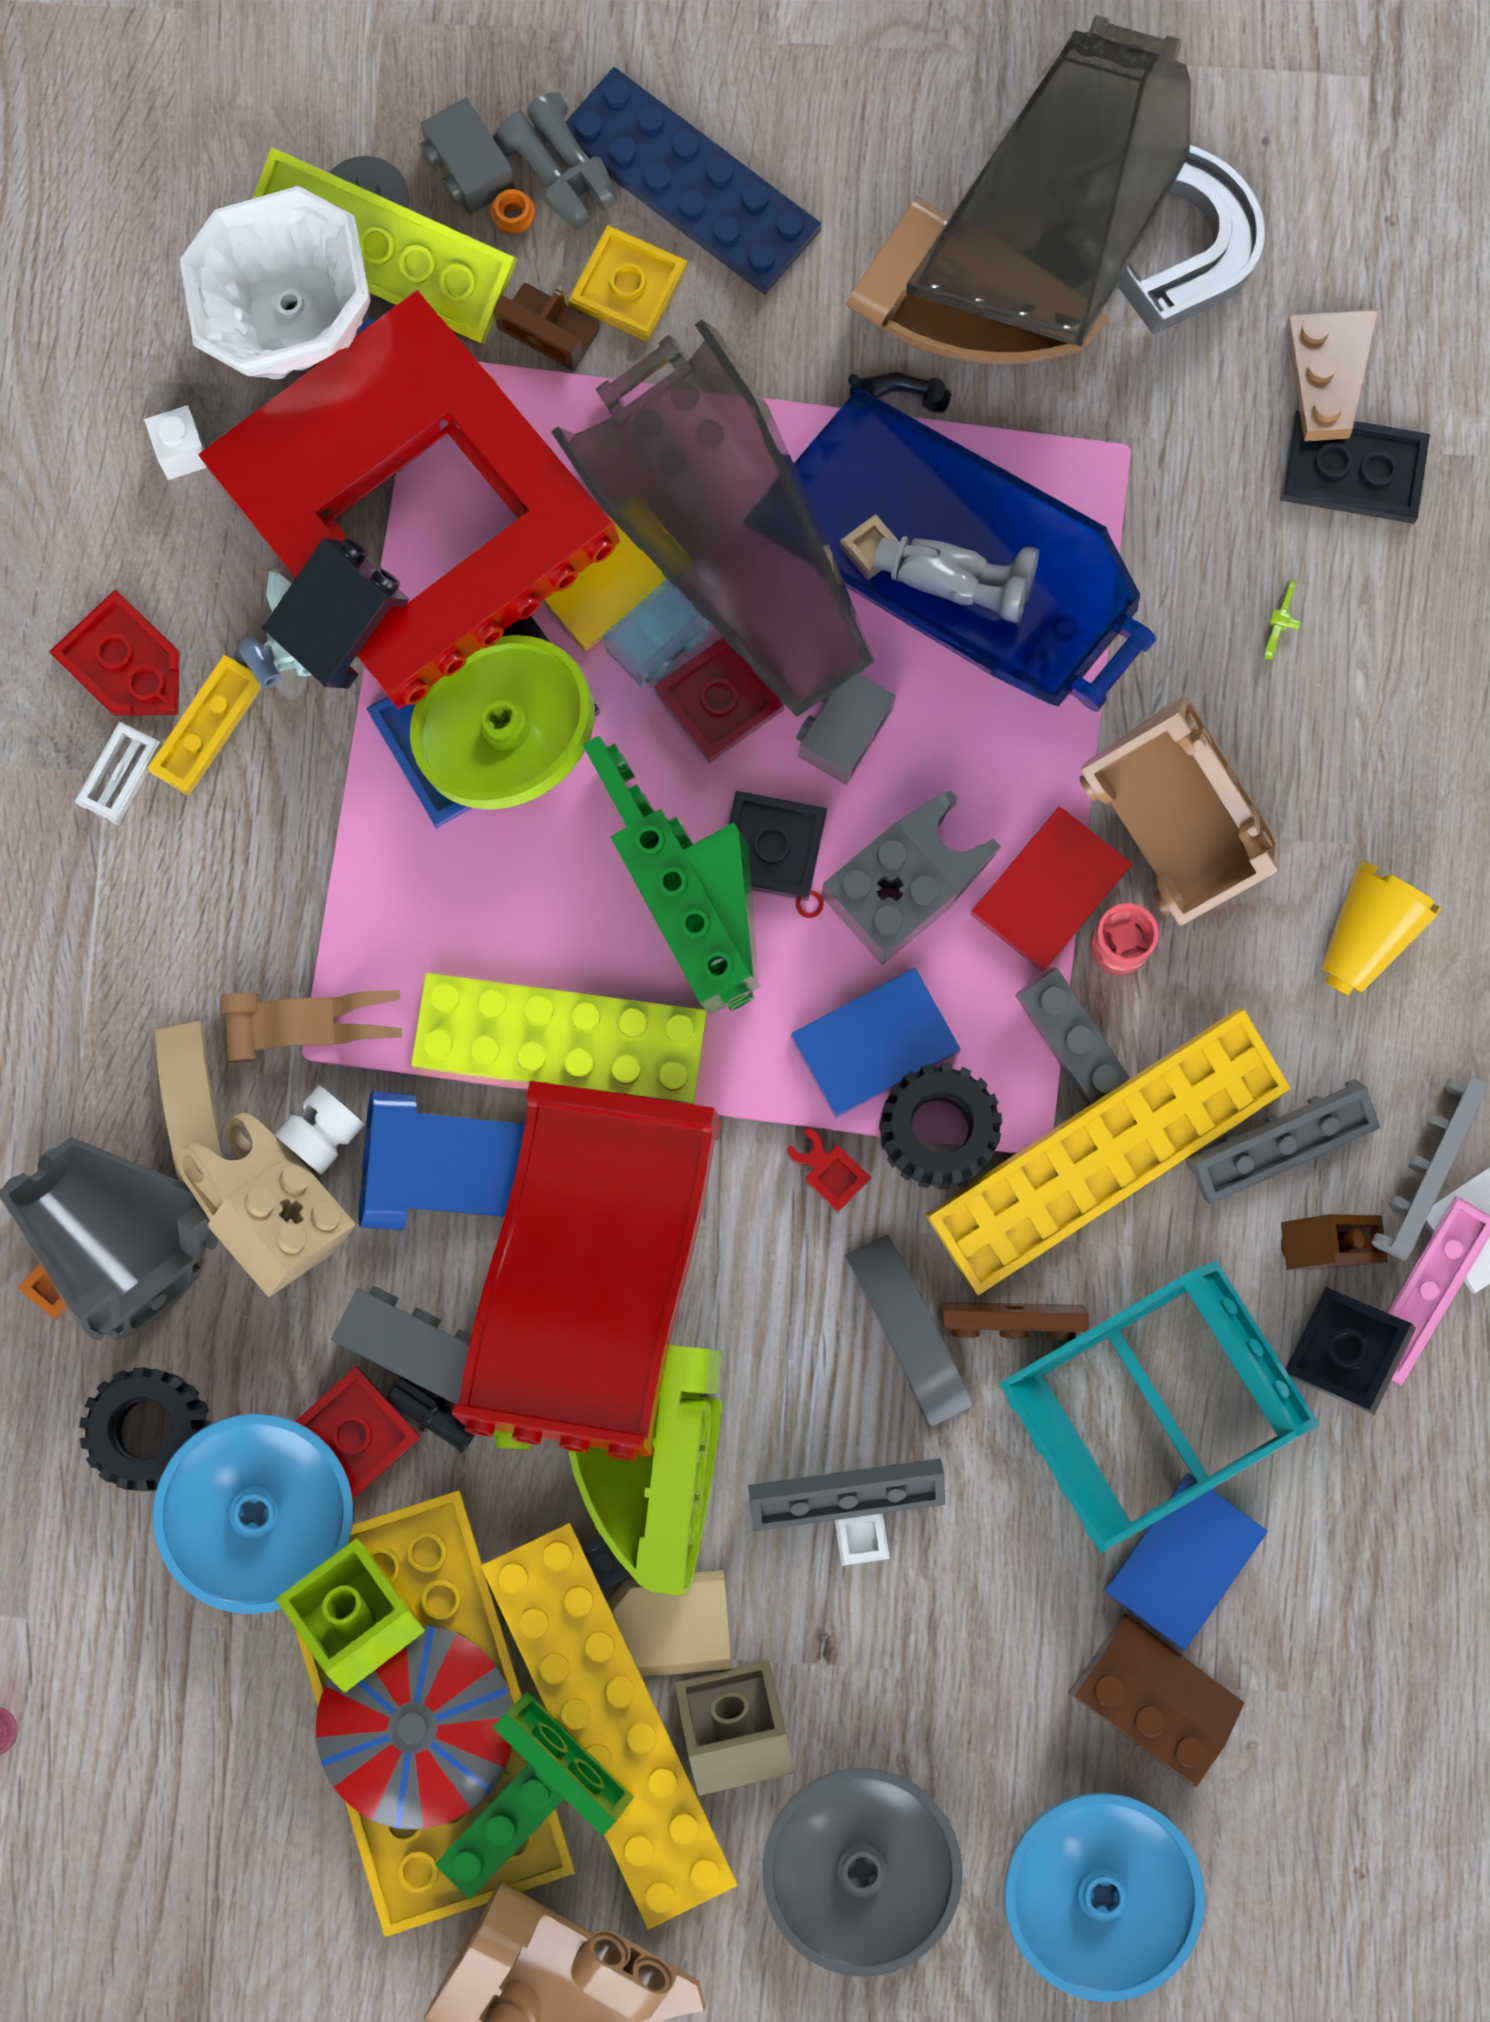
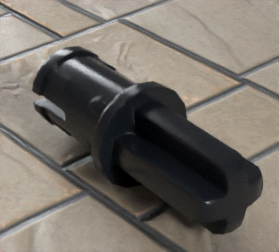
[386,1377,475,1454]

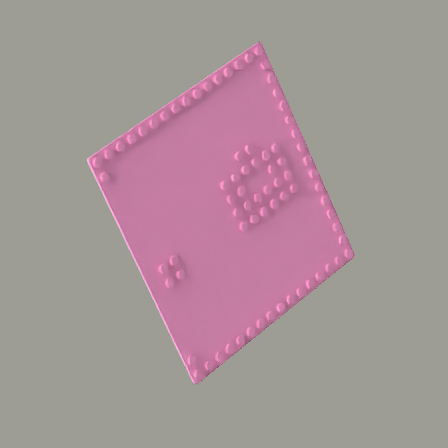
[302,362,1131,1155]

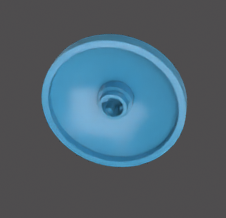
[153,1413,353,1614]
[1003,1792,1205,2002]

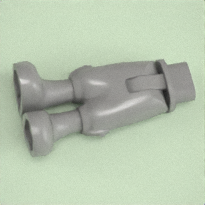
[873,536,1039,623]

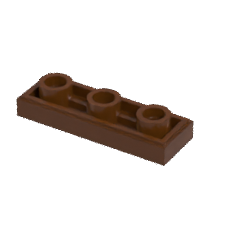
[940,1302,1089,1340]

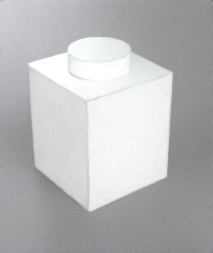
[144,405,207,480]

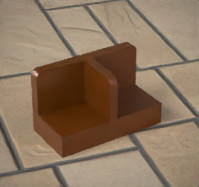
[494,283,600,371]

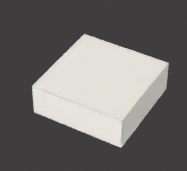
[834,1513,890,1566]

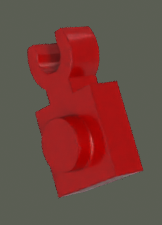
[786,1128,872,1213]

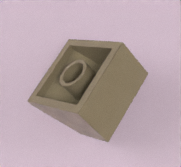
[675,1661,795,1796]

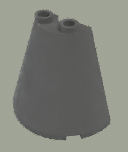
[0,1137,219,1341]

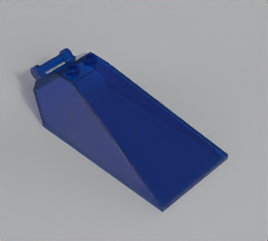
[744,387,1156,712]

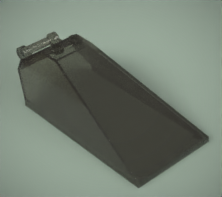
[906,15,1191,347]

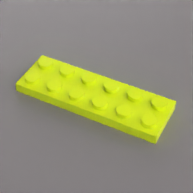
[252,147,518,344]
[411,973,707,1104]

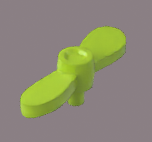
[1265,580,1301,661]

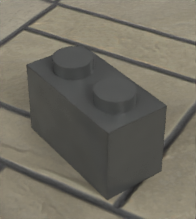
[419,97,515,215]
[796,668,896,785]

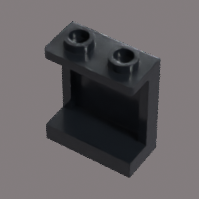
[262,538,410,689]

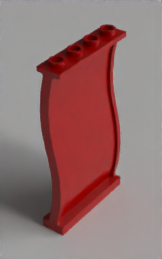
[452,1081,722,1461]

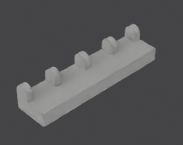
[1371,1076,1490,1261]

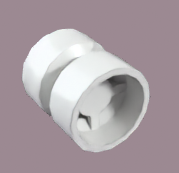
[274,1085,365,1175]

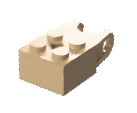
[177,1113,356,1297]

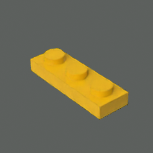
[147,655,262,796]

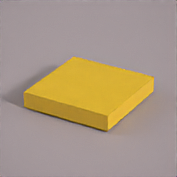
[568,224,688,343]

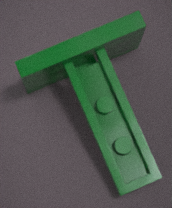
[434,1692,634,1900]

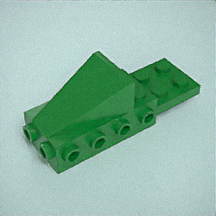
[582,735,761,1014]

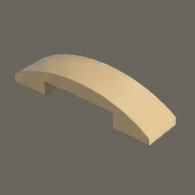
[154,1020,227,1183]

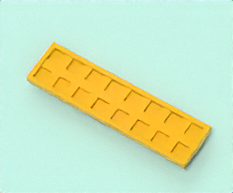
[925,1008,1291,1296]
[481,1522,738,1930]

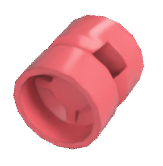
[1089,903,1159,976]

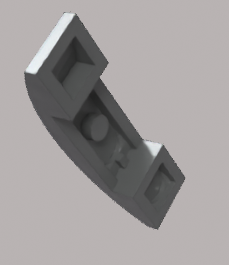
[845,1234,973,1427]

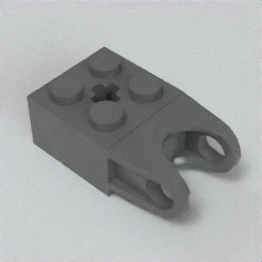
[821,791,1001,965]

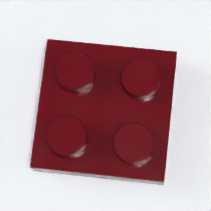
[654,633,784,763]

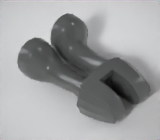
[493,92,617,229]

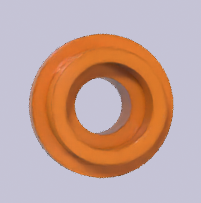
[490,189,535,235]

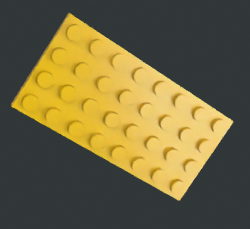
[295,1490,576,1938]

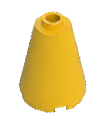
[1321,861,1442,996]

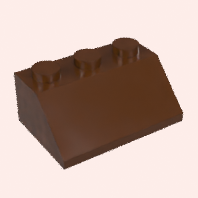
[1068,1613,1244,1787]

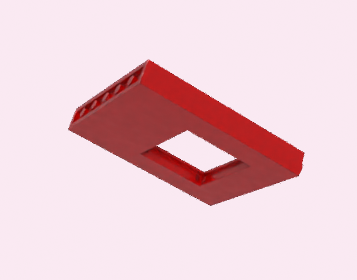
[198,290,620,710]

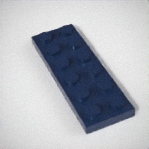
[565,67,821,295]

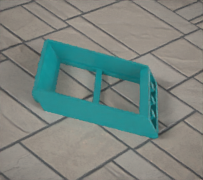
[999,1260,1320,1553]

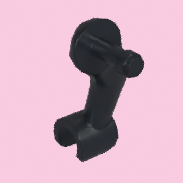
[848,372,952,413]

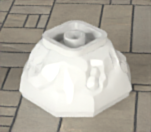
[180,186,370,379]

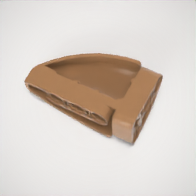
[845,196,1109,365]

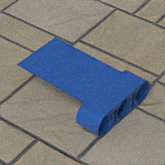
[358,1090,525,1231]

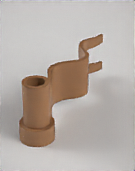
[220,990,402,1062]

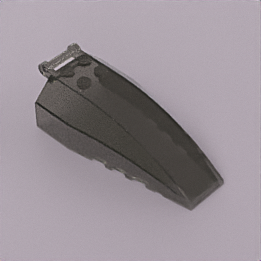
[551,319,875,716]

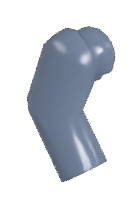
[234,637,281,689]

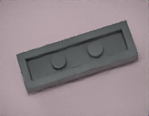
[1015,968,1130,1106]

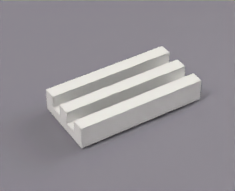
[75,721,162,826]

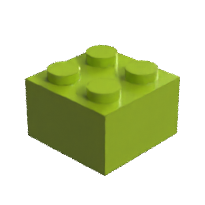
[275,1538,425,1693]

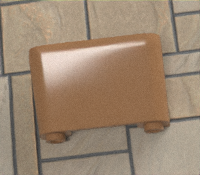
[1079,696,1280,926]

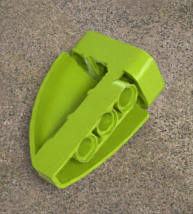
[568,1345,723,1596]

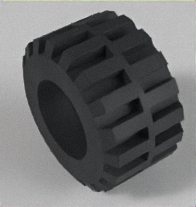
[879,1063,1003,1189]
[79,1367,212,1492]

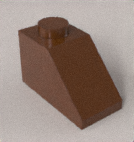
[1281,1214,1388,1270]

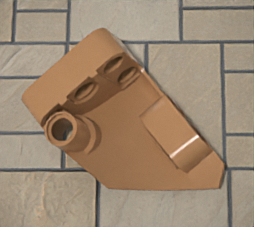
[424,1881,706,2022]

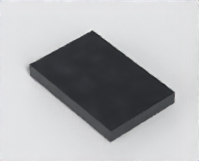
[1280,410,1430,524]

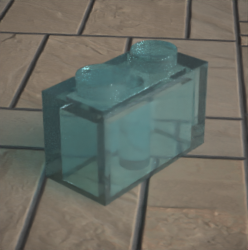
[603,575,710,689]

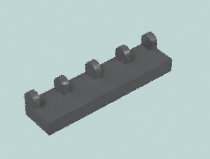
[1185,1079,1380,1204]
[748,1458,946,1531]

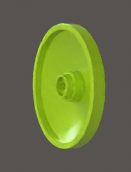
[410,635,595,809]

